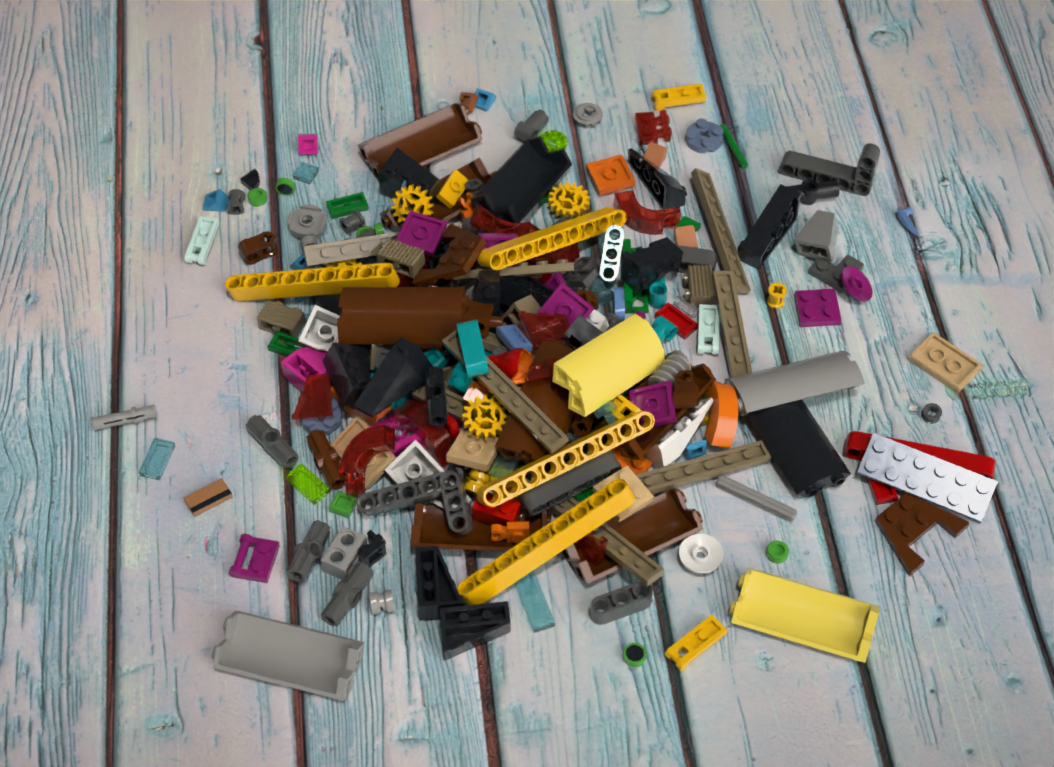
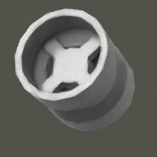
[369,589,395,615]

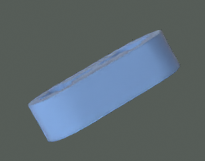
[614,287,625,321]

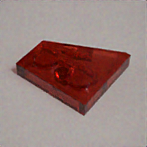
[518,311,570,350]
[292,373,334,420]
[573,530,608,566]

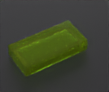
[285,463,330,505]

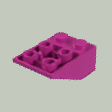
[281,346,332,399]

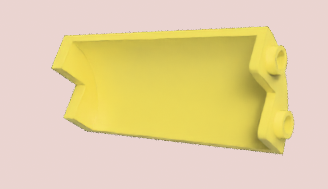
[553,314,665,417]
[729,568,881,663]

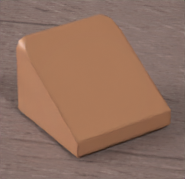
[644,142,667,168]
[674,225,698,248]

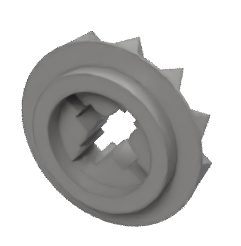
[573,103,603,127]

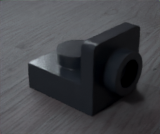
[359,530,387,567]

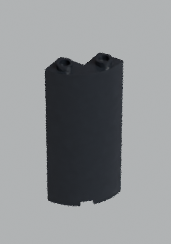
[470,136,572,226]
[746,400,851,498]

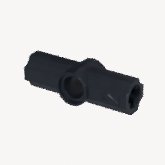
[786,179,840,205]
[425,366,448,427]

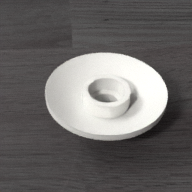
[679,534,724,573]

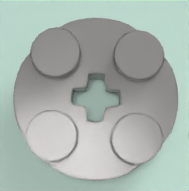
[287,205,327,239]

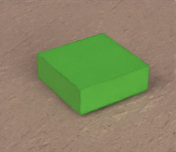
[329,491,358,519]

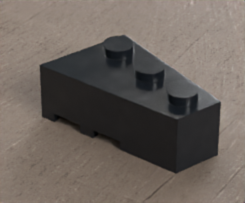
[564,314,603,350]

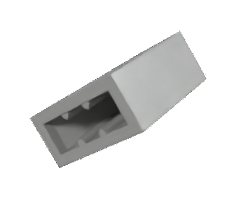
[794,210,838,261]

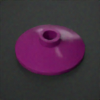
[841,266,873,302]

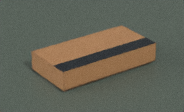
[183,478,233,517]

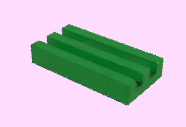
[326,192,369,219]
[267,331,307,357]

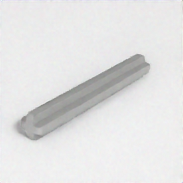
[716,475,797,521]

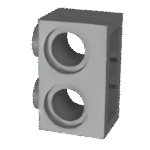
[320,526,367,581]

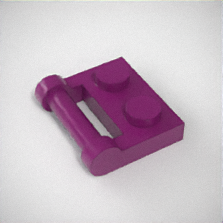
[228,534,280,583]

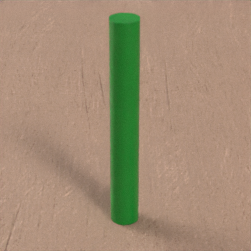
[720,124,748,168]

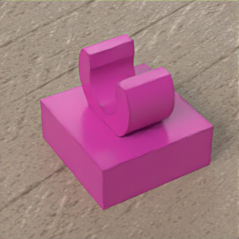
[298,134,318,154]

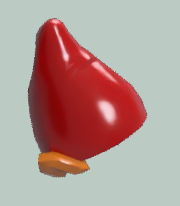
[488,348,533,384]

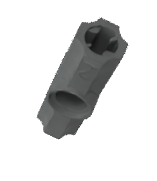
[246,415,299,468]
[287,520,330,583]
[321,562,374,626]

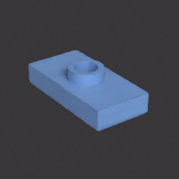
[496,324,533,352]

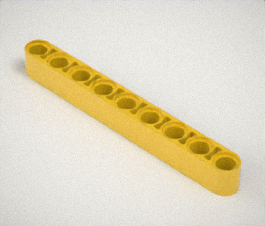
[478,207,626,270]
[225,263,400,301]
[477,411,655,507]
[457,478,635,605]

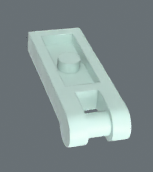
[185,216,220,265]
[697,304,719,355]

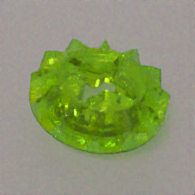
[540,130,568,152]

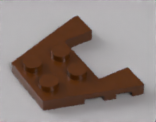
[412,224,486,287]
[875,493,969,576]

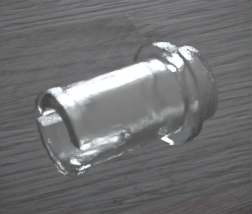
[672,296,699,319]

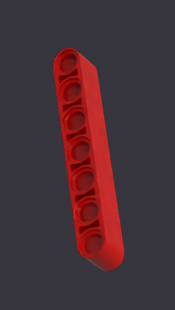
[844,431,996,480]

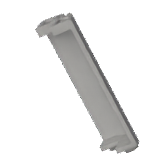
[724,351,865,416]
[212,610,365,701]

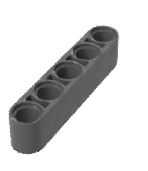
[519,450,622,516]

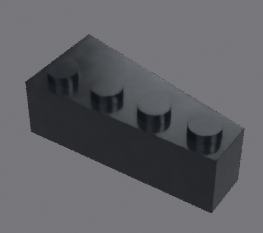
[737,184,801,270]
[500,276,554,307]

